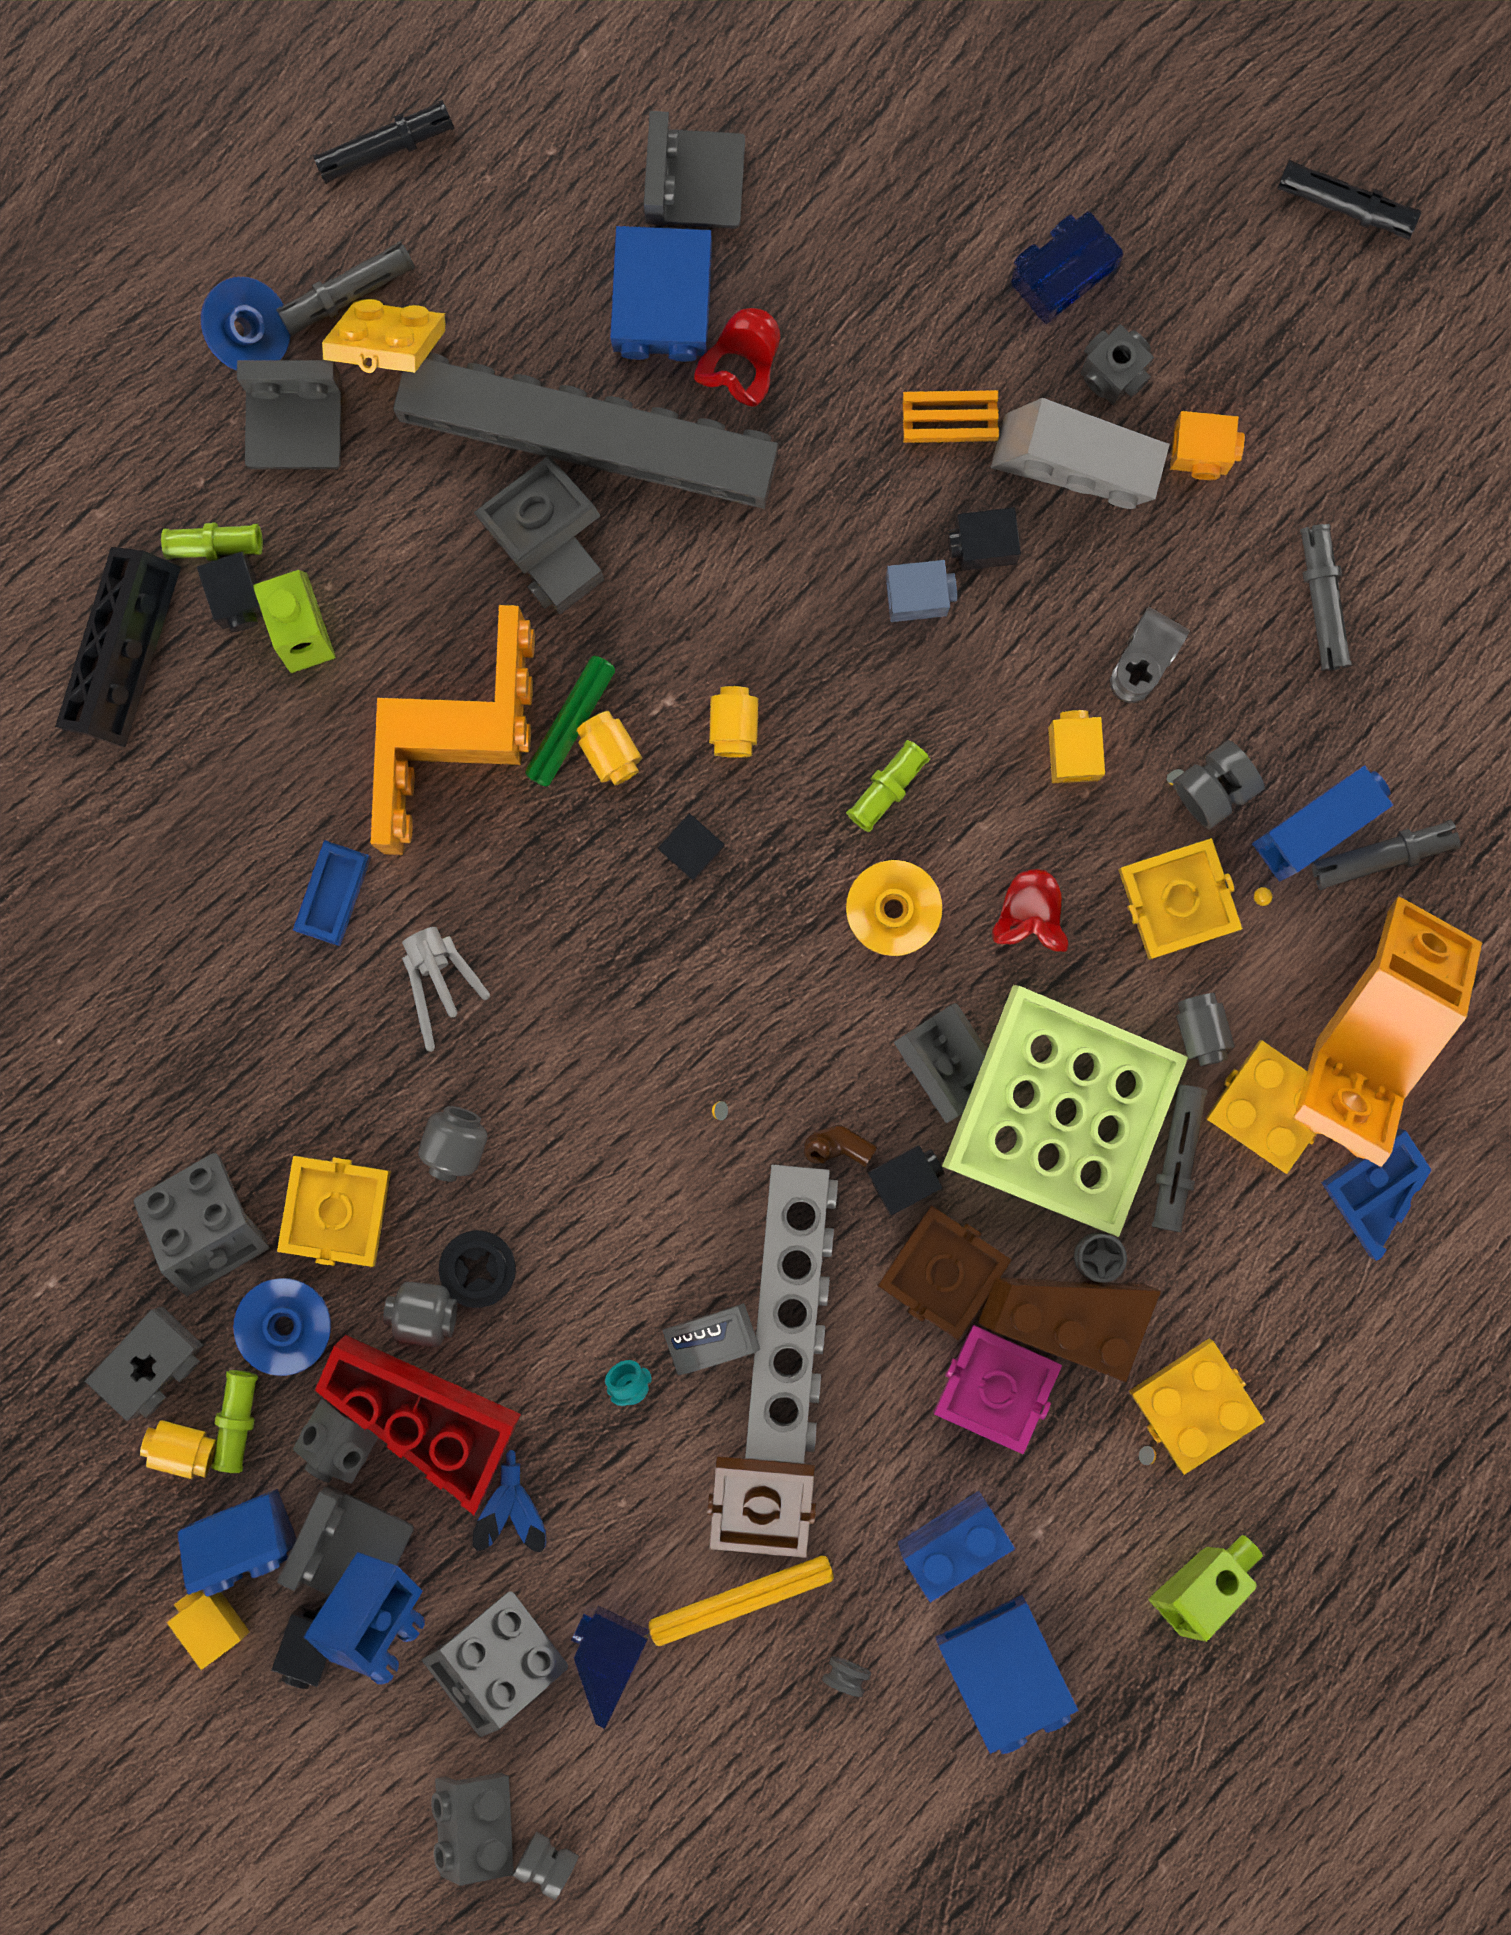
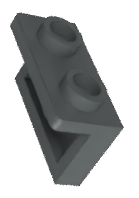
[894,1003,987,1124]
[431,1772,513,1886]

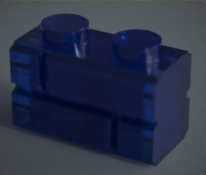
[1011,211,1124,324]

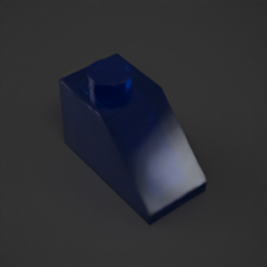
[571,1605,650,1729]

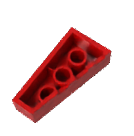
[314,1335,521,1515]

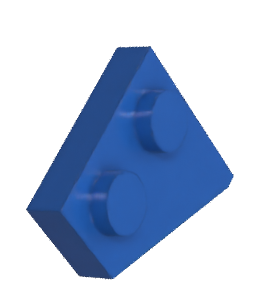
[1321,1128,1431,1261]

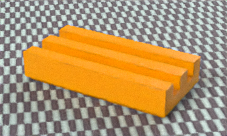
[903,390,999,443]

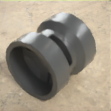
[1073,1232,1127,1283]
[512,1831,579,1900]

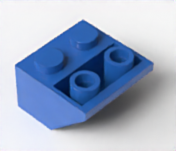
[177,1489,297,1597]

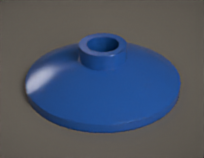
[201,277,291,371]
[233,1278,331,1376]

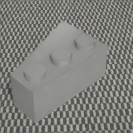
[990,398,1170,509]

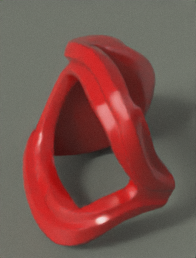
[694,308,780,407]
[992,869,1068,952]

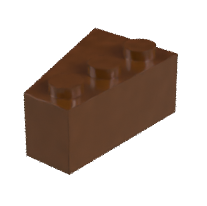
[978,1278,1161,1382]

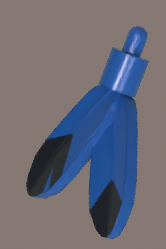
[473,1450,546,1552]

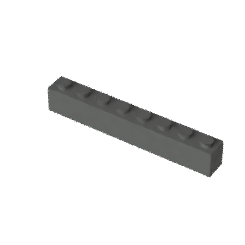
[393,353,778,509]

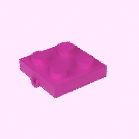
[933,1324,1062,1454]

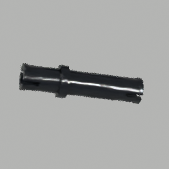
[313,100,455,184]
[1277,159,1422,240]

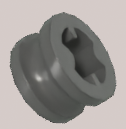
[822,1656,871,1697]

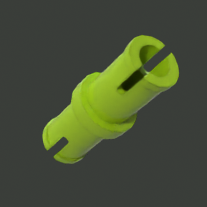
[161,522,263,561]
[846,740,930,832]
[211,1370,258,1473]

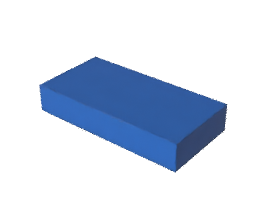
[293,840,371,946]

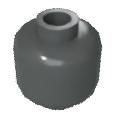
[418,1106,487,1182]
[383,1282,457,1347]

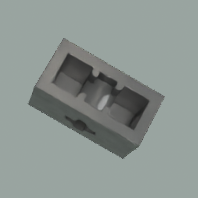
[85,1306,204,1421]

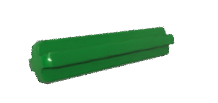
[525,655,615,787]

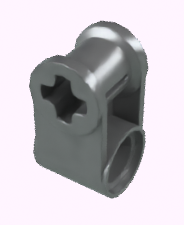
[1110,607,1190,703]

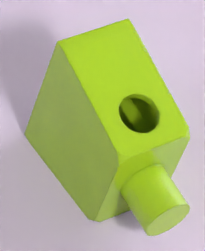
[253,570,336,673]
[1148,1535,1263,1642]

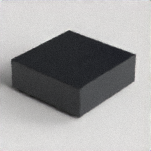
[657,813,725,881]

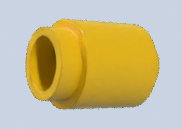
[709,686,758,758]
[576,711,642,785]
[140,1420,217,1479]

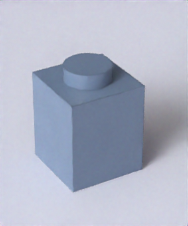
[886,560,957,622]

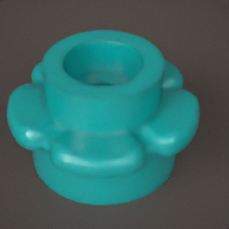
[605,1360,652,1406]

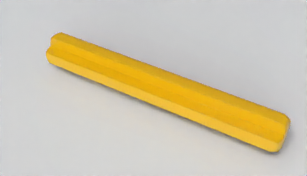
[648,1556,834,1646]

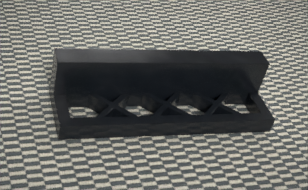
[55,547,181,747]

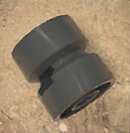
[1173,740,1265,830]

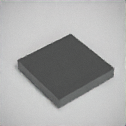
[474,456,600,574]

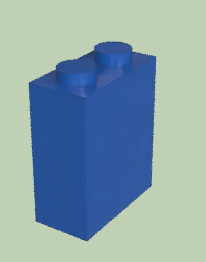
[611,226,712,362]
[1252,765,1393,882]
[898,1491,1015,1603]
[935,1595,1079,1754]

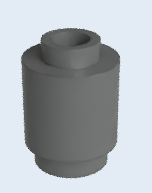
[1176,993,1235,1067]

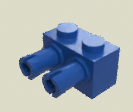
[304,1552,425,1685]

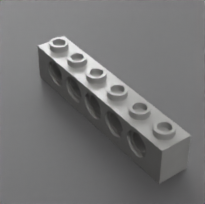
[745,1164,838,1464]

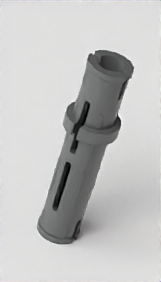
[276,241,415,336]
[1300,524,1352,671]
[1311,819,1460,891]
[1151,1084,1208,1233]

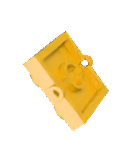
[322,299,445,373]
[1118,838,1243,960]
[1205,1040,1318,1174]
[277,1156,391,1267]
[1129,1338,1265,1475]

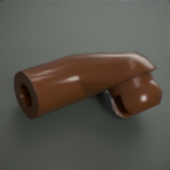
[804,1125,877,1167]

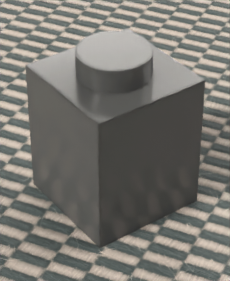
[527,537,604,615]

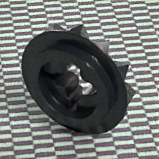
[438,1230,516,1308]

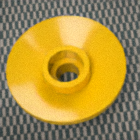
[846,860,942,956]

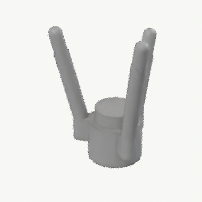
[402,927,490,1052]

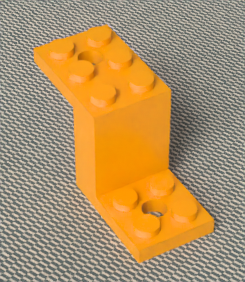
[371,605,535,855]
[1294,896,1482,1167]

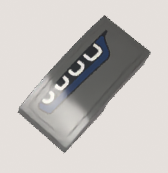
[662,1303,760,1376]

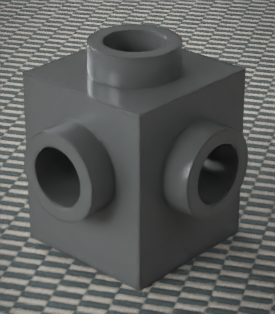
[1080,324,1154,406]
[293,1398,378,1484]

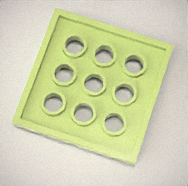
[942,985,1188,1237]

